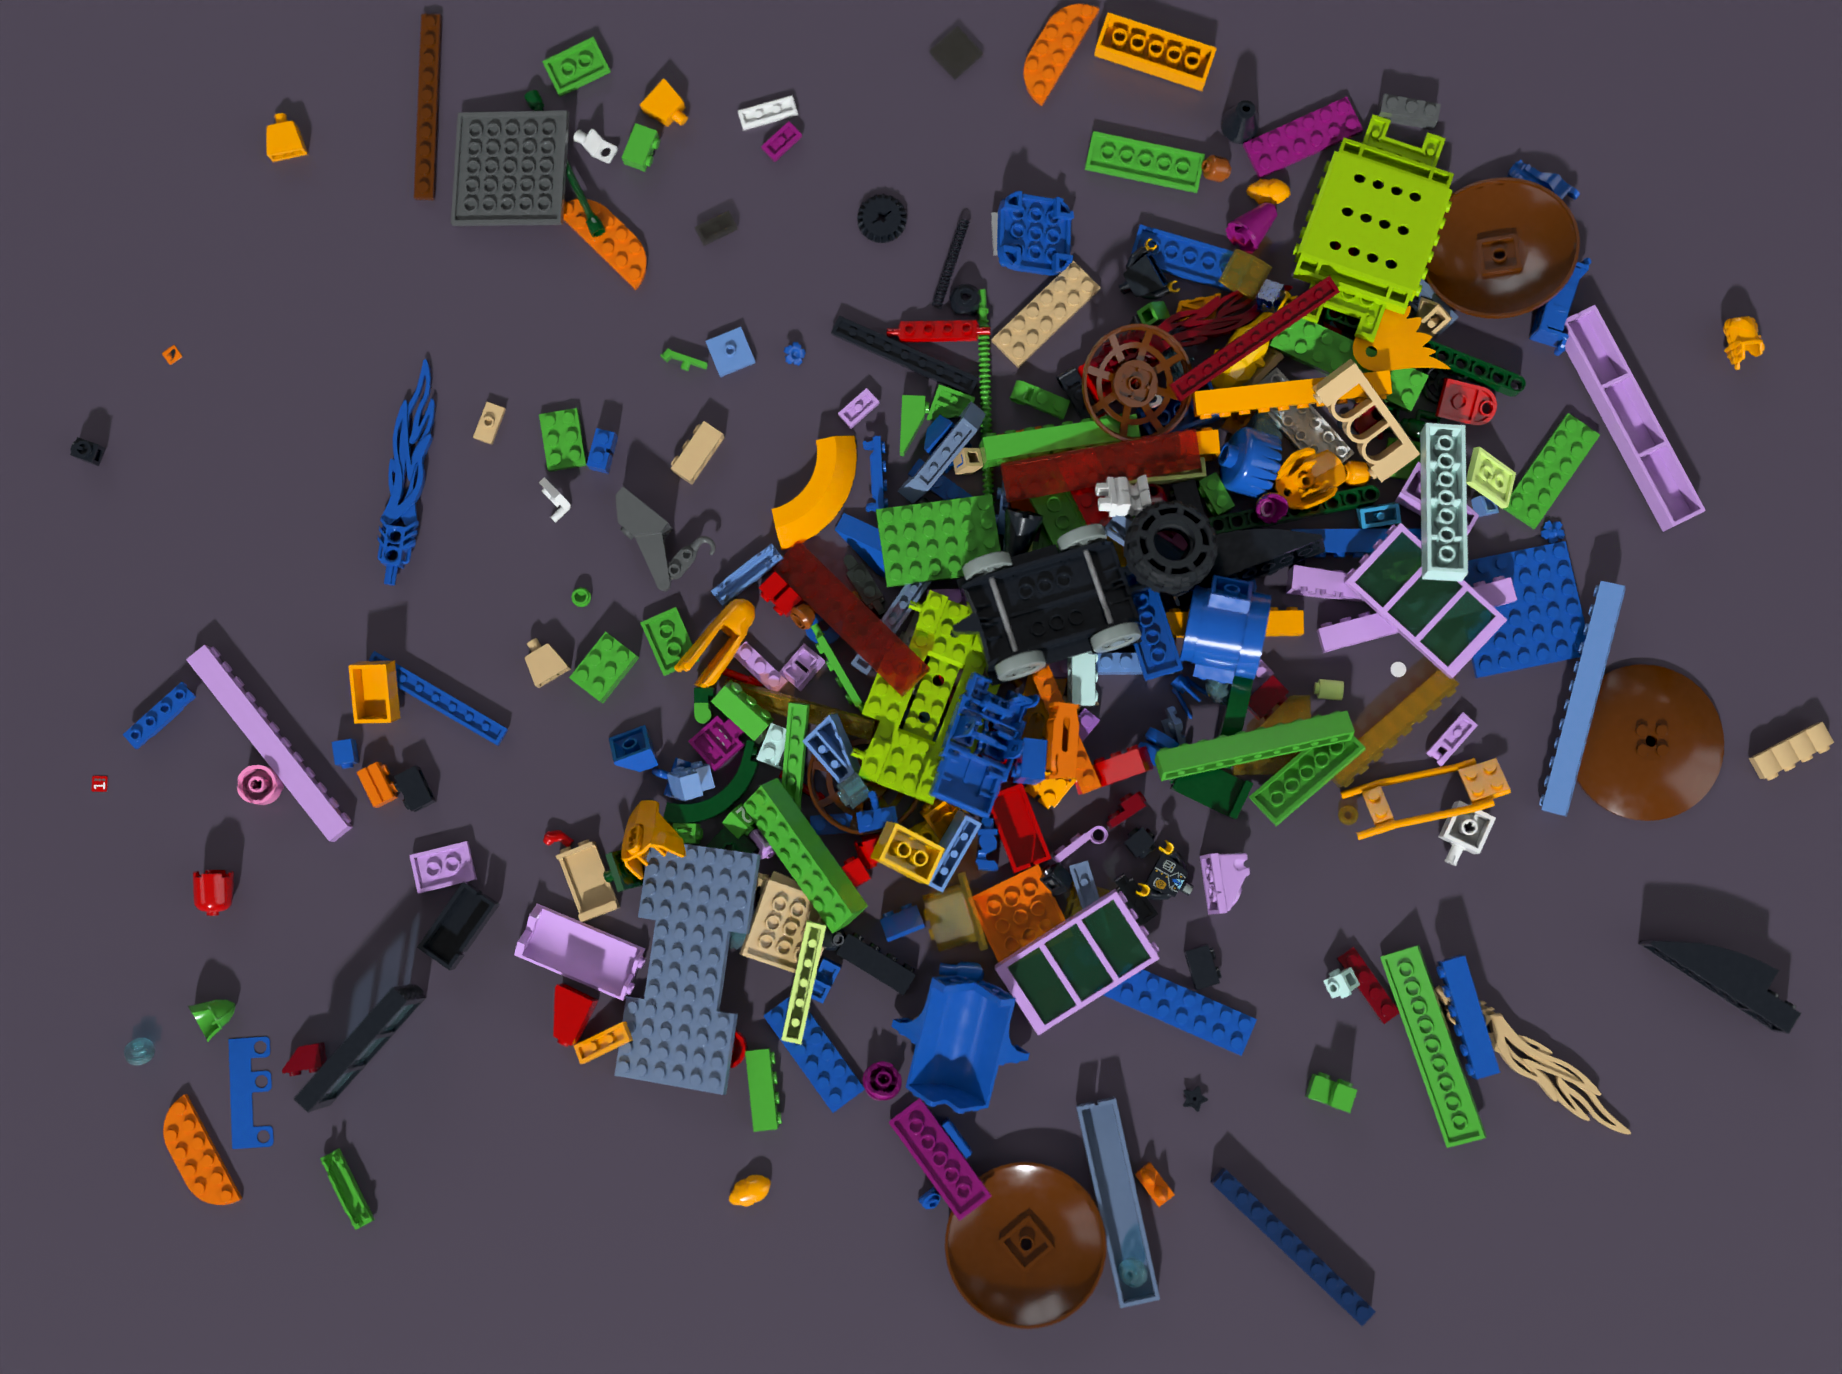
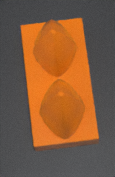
[1134,1162,1175,1207]

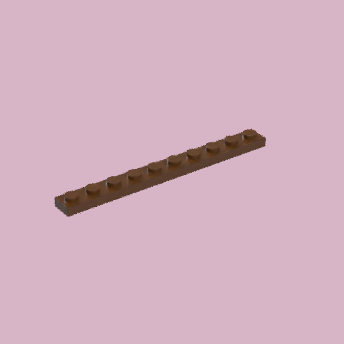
[414,14,442,200]

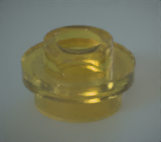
[1338,805,1358,825]

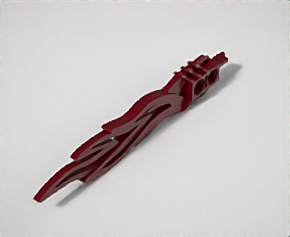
[1084,285,1293,372]

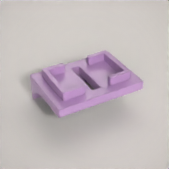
[779,643,825,691]

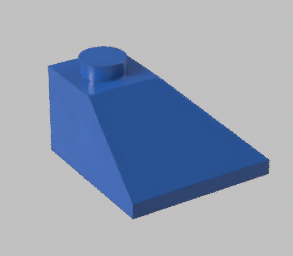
[924,415,972,474]
[608,725,658,772]

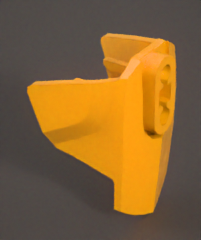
[1274,447,1346,510]
[621,800,686,880]

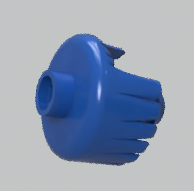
[1218,427,1284,499]

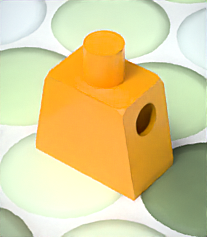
[640,78,688,127]
[266,113,308,162]

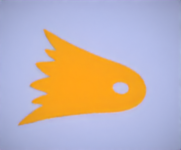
[1353,306,1451,372]

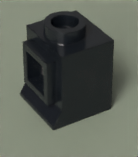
[1040,862,1073,897]

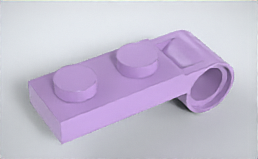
[1053,826,1108,863]

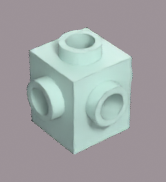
[1323,967,1360,999]

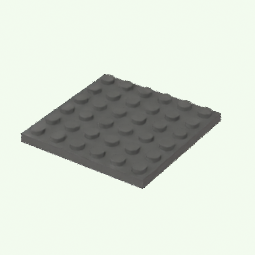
[451,110,570,226]

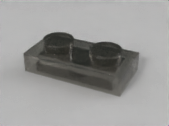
[694,211,738,246]

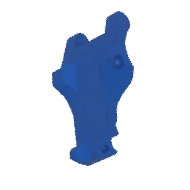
[1508,160,1580,200]

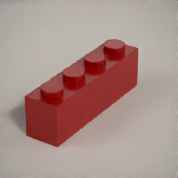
[1075,745,1154,795]

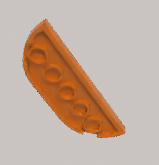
[1023,4,1100,106]
[563,199,647,290]
[163,1094,242,1205]

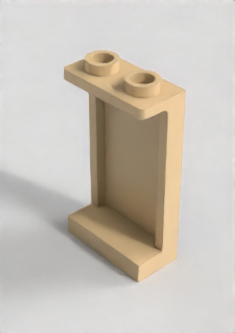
[556,839,620,922]

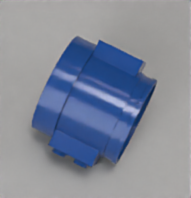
[1180,575,1271,684]

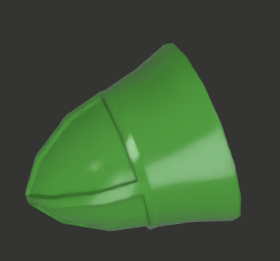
[188,1000,235,1042]

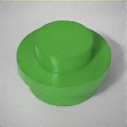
[571,587,591,607]

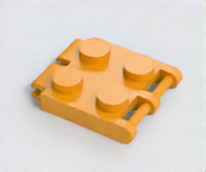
[1025,770,1077,809]

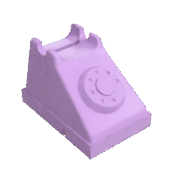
[1200,853,1250,915]

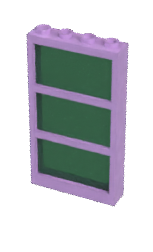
[1344,523,1507,679]
[995,889,1160,1035]

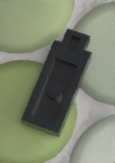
[1114,873,1158,925]

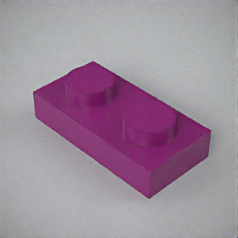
[761,121,802,162]

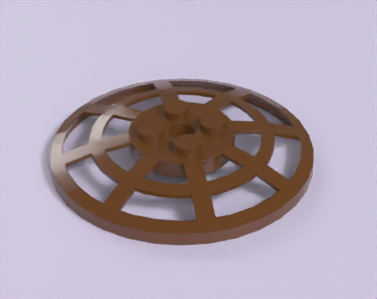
[1082,324,1192,443]
[807,718,920,835]

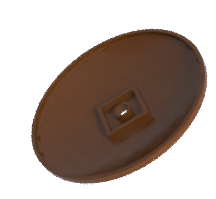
[1425,178,1580,319]
[1577,664,1724,821]
[945,1162,1107,1329]

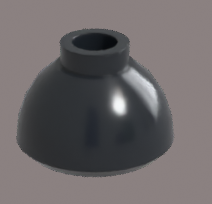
[822,925,846,951]

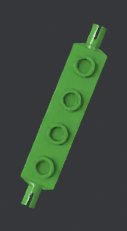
[811,623,867,718]

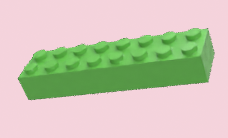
[1269,318,1429,413]
[979,414,1140,469]
[742,778,868,933]

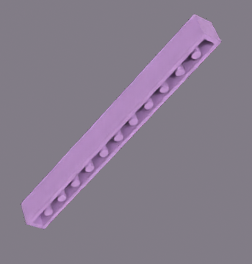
[186,645,352,842]

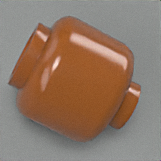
[1201,155,1231,182]

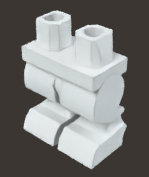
[1095,475,1152,517]

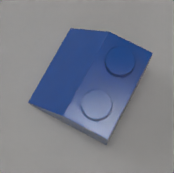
[880,903,925,942]

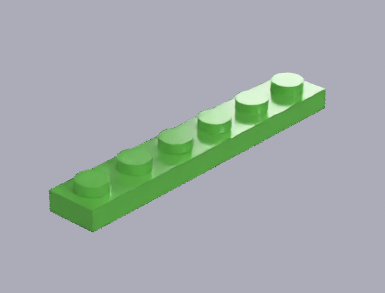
[782,702,810,811]

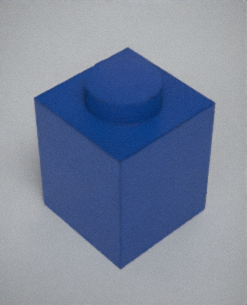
[332,739,359,769]

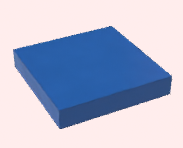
[942,1118,972,1158]

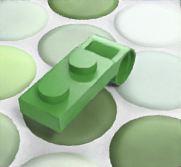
[1010,380,1070,420]

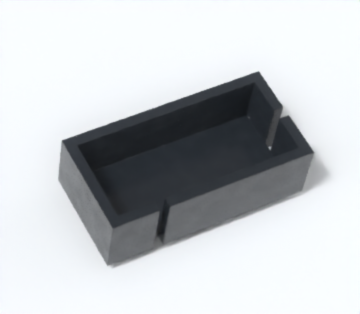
[417,882,500,970]

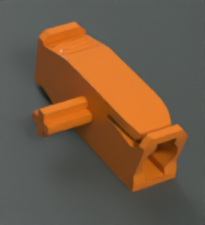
[1045,702,1079,780]

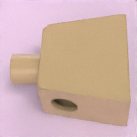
[525,638,571,688]

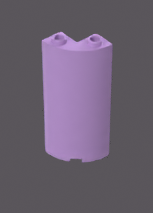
[514,904,646,1001]

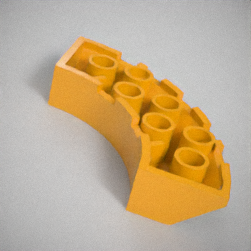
[771,436,857,550]

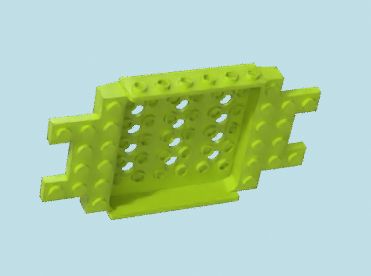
[1293,115,1454,343]

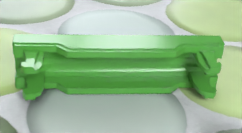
[320,1148,375,1230]

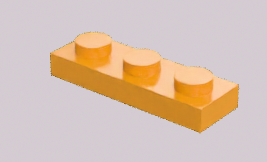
[574,1022,633,1064]

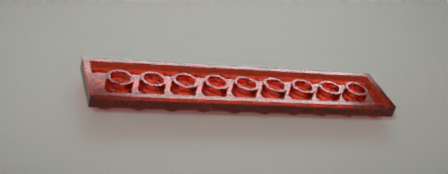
[1000,428,1201,502]
[772,541,931,697]

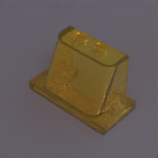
[922,872,988,952]

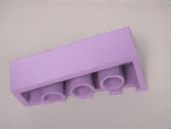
[1395,462,1479,535]
[1286,565,1369,602]

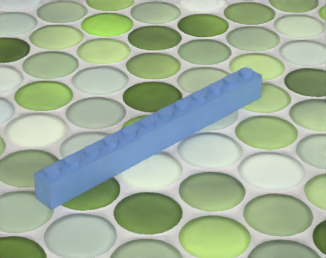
[1539,581,1626,817]

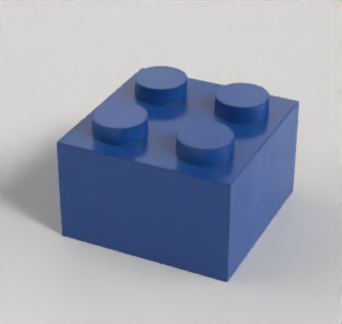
[1011,738,1047,785]

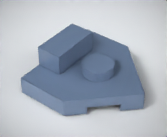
[1160,706,1186,745]

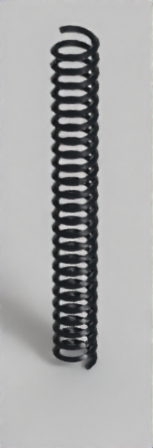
[932,219,970,309]

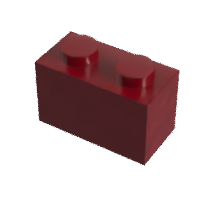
[1248,675,1289,720]

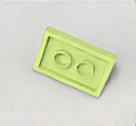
[1466,447,1516,508]

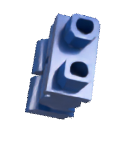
[975,818,998,871]

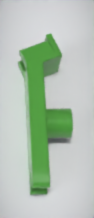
[660,348,708,371]

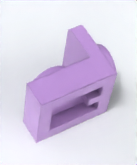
[749,829,775,860]

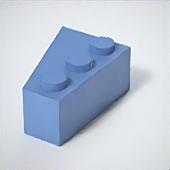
[802,713,861,784]

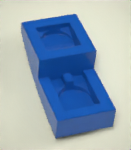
[811,957,842,1004]

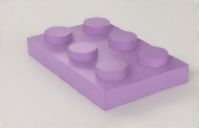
[409,841,477,894]

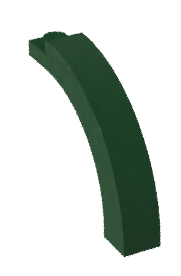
[1218,676,1253,769]
[663,740,759,824]

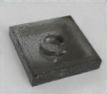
[929,26,983,80]

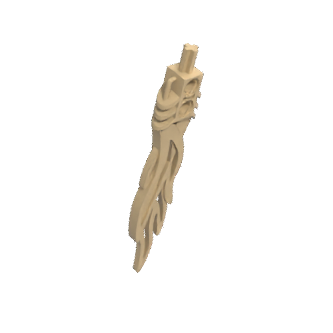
[1435,985,1631,1134]

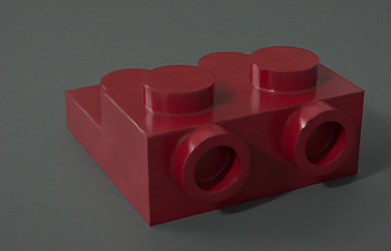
[1106,791,1146,829]

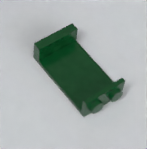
[1170,769,1254,820]

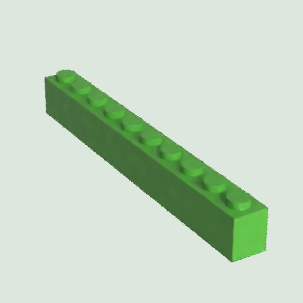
[1155,711,1355,781]

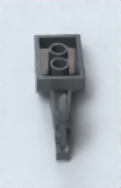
[615,486,716,592]

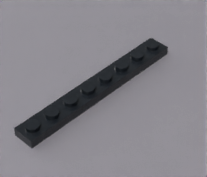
[831,316,979,396]

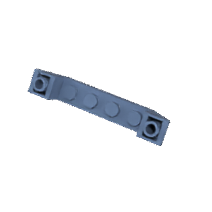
[898,401,986,504]

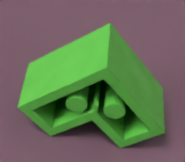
[1305,1072,1357,1113]

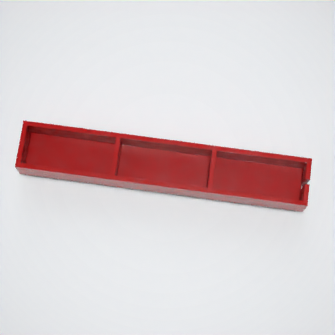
[938,675,1051,874]

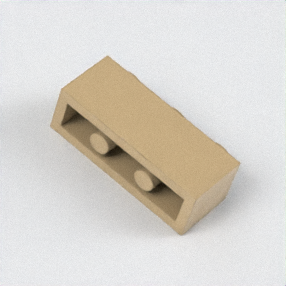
[671,421,725,484]

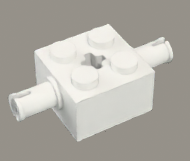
[1438,801,1496,866]

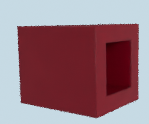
[282,1042,327,1076]

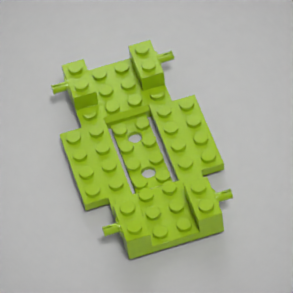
[851,590,1000,805]

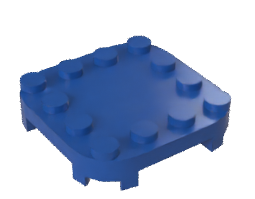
[997,191,1074,276]

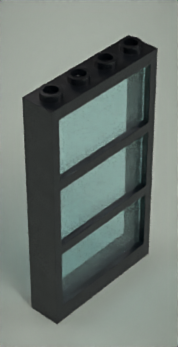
[293,984,426,1113]

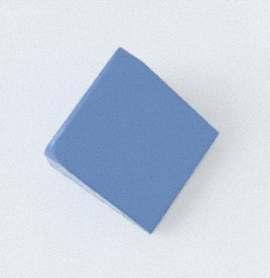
[1471,495,1499,517]

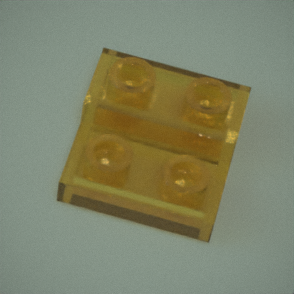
[1218,249,1272,300]

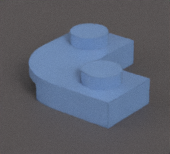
[995,480,1010,535]

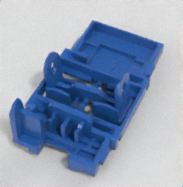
[928,672,1040,819]

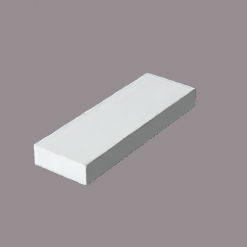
[738,95,798,131]

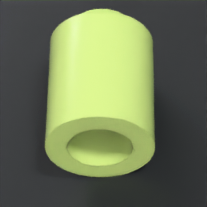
[1314,679,1344,700]

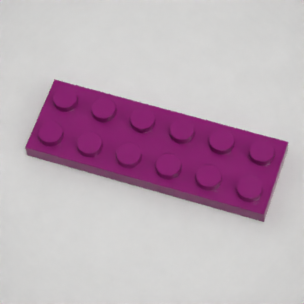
[1243,97,1363,179]
[888,1098,992,1221]

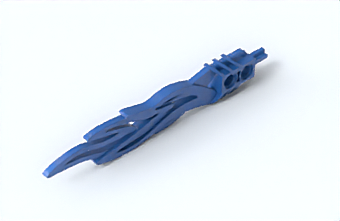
[377,359,435,586]

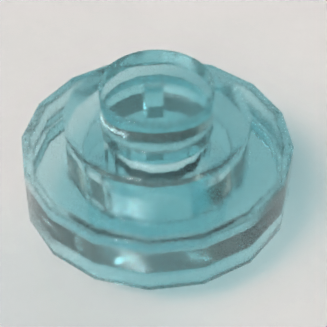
[124,1038,155,1065]
[1119,1257,1147,1288]

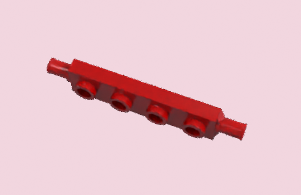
[887,320,991,342]

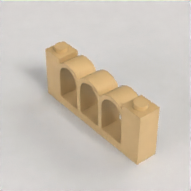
[1312,359,1420,483]

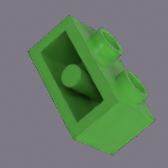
[622,123,660,172]
[1197,472,1235,517]

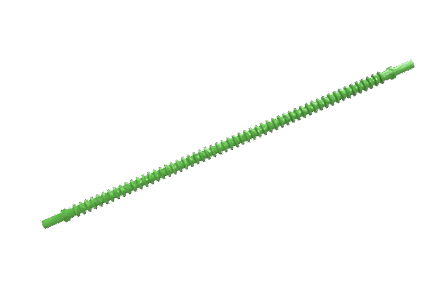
[977,289,995,509]

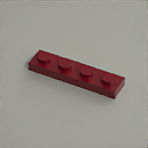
[1337,947,1399,1024]

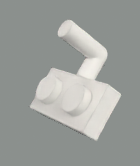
[539,477,571,523]

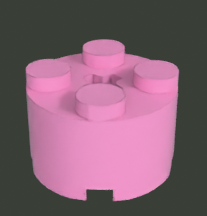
[237,765,284,805]

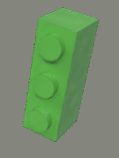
[711,680,774,741]

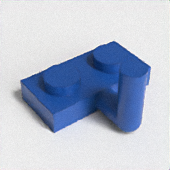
[856,791,898,833]

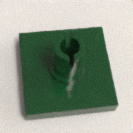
[705,826,758,854]
[603,850,643,892]

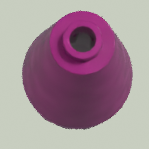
[1226,202,1278,254]

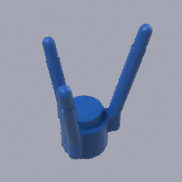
[1171,674,1218,719]

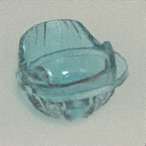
[1205,679,1229,706]

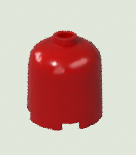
[193,870,234,916]

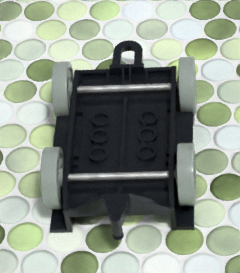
[950,524,1151,687]

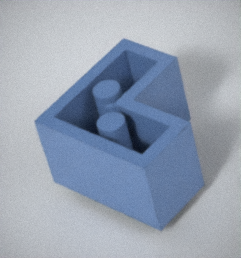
[667,761,715,801]

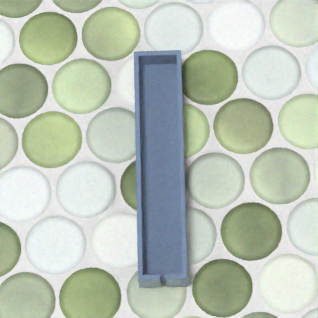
[1075,1097,1160,1308]

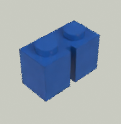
[587,428,618,474]

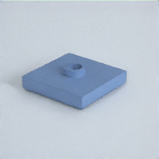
[706,327,756,377]

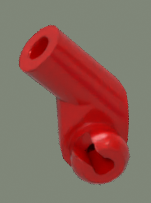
[543,830,574,847]

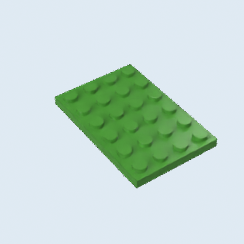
[876,494,1000,587]

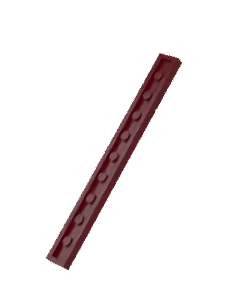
[1169,275,1340,401]

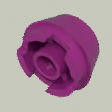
[863,1061,902,1101]

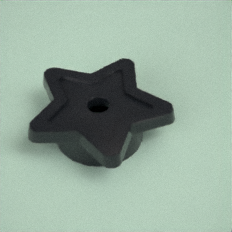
[1183,1086,1208,1112]

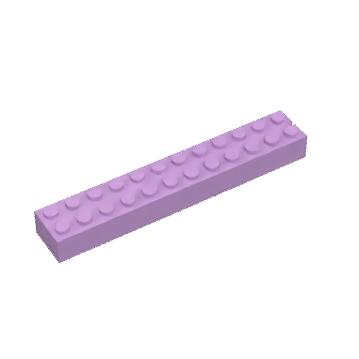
[1556,305,1706,532]

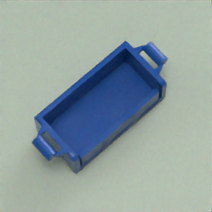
[1529,258,1591,356]

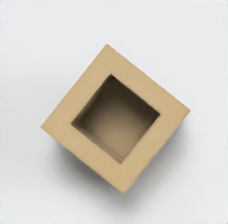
[953,448,983,474]

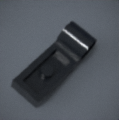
[1056,366,1101,421]

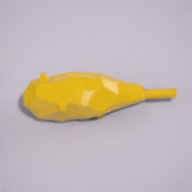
[1211,291,1291,389]

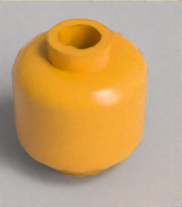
[1344,461,1371,487]

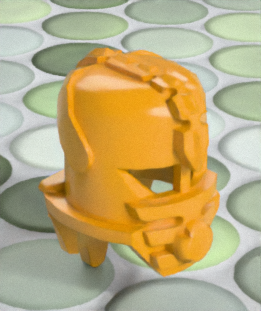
[1723,316,1765,370]

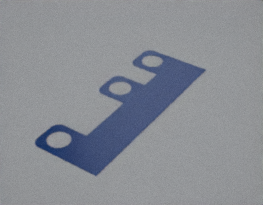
[228,1037,274,1149]

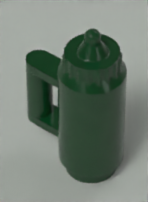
[1399,409,1441,440]

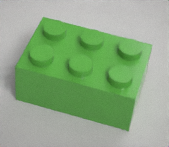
[569,632,639,703]

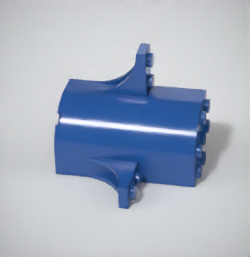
[891,976,1030,1113]

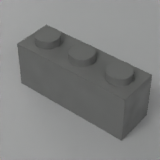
[1377,93,1441,130]

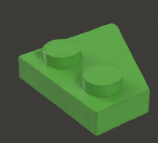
[926,384,975,421]

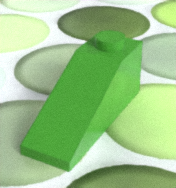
[900,395,929,456]

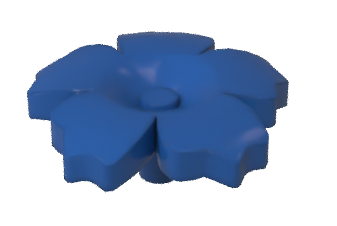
[784,342,806,366]
[1541,520,1565,544]

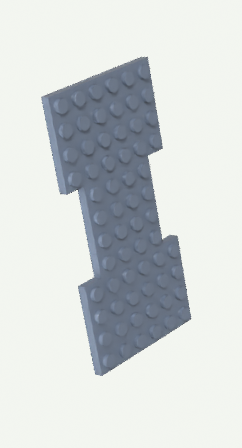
[614,844,761,1095]

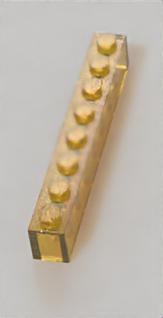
[1331,669,1459,788]

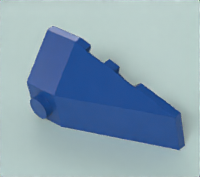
[835,513,886,579]

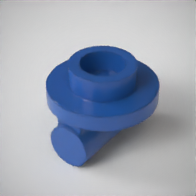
[918,1187,940,1209]

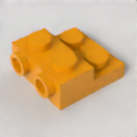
[920,799,970,840]

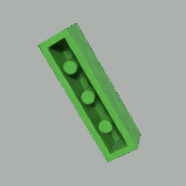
[745,1048,782,1132]

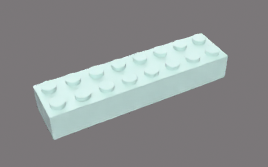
[1420,423,1468,582]

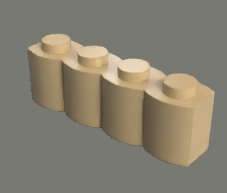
[1749,722,1834,781]

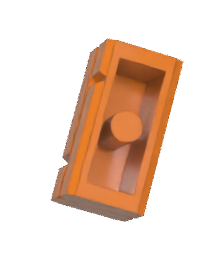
[356,762,398,808]

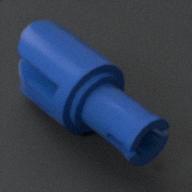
[939,961,984,982]

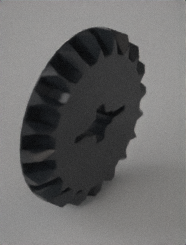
[857,193,907,243]

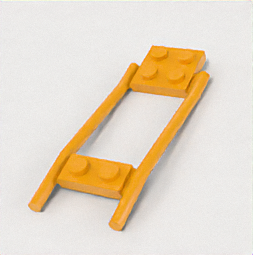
[1340,758,1511,840]

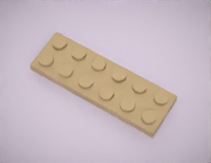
[991,261,1101,368]

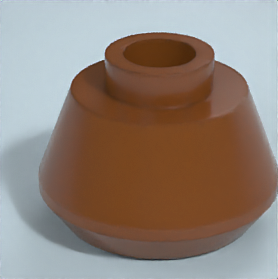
[790,604,816,630]

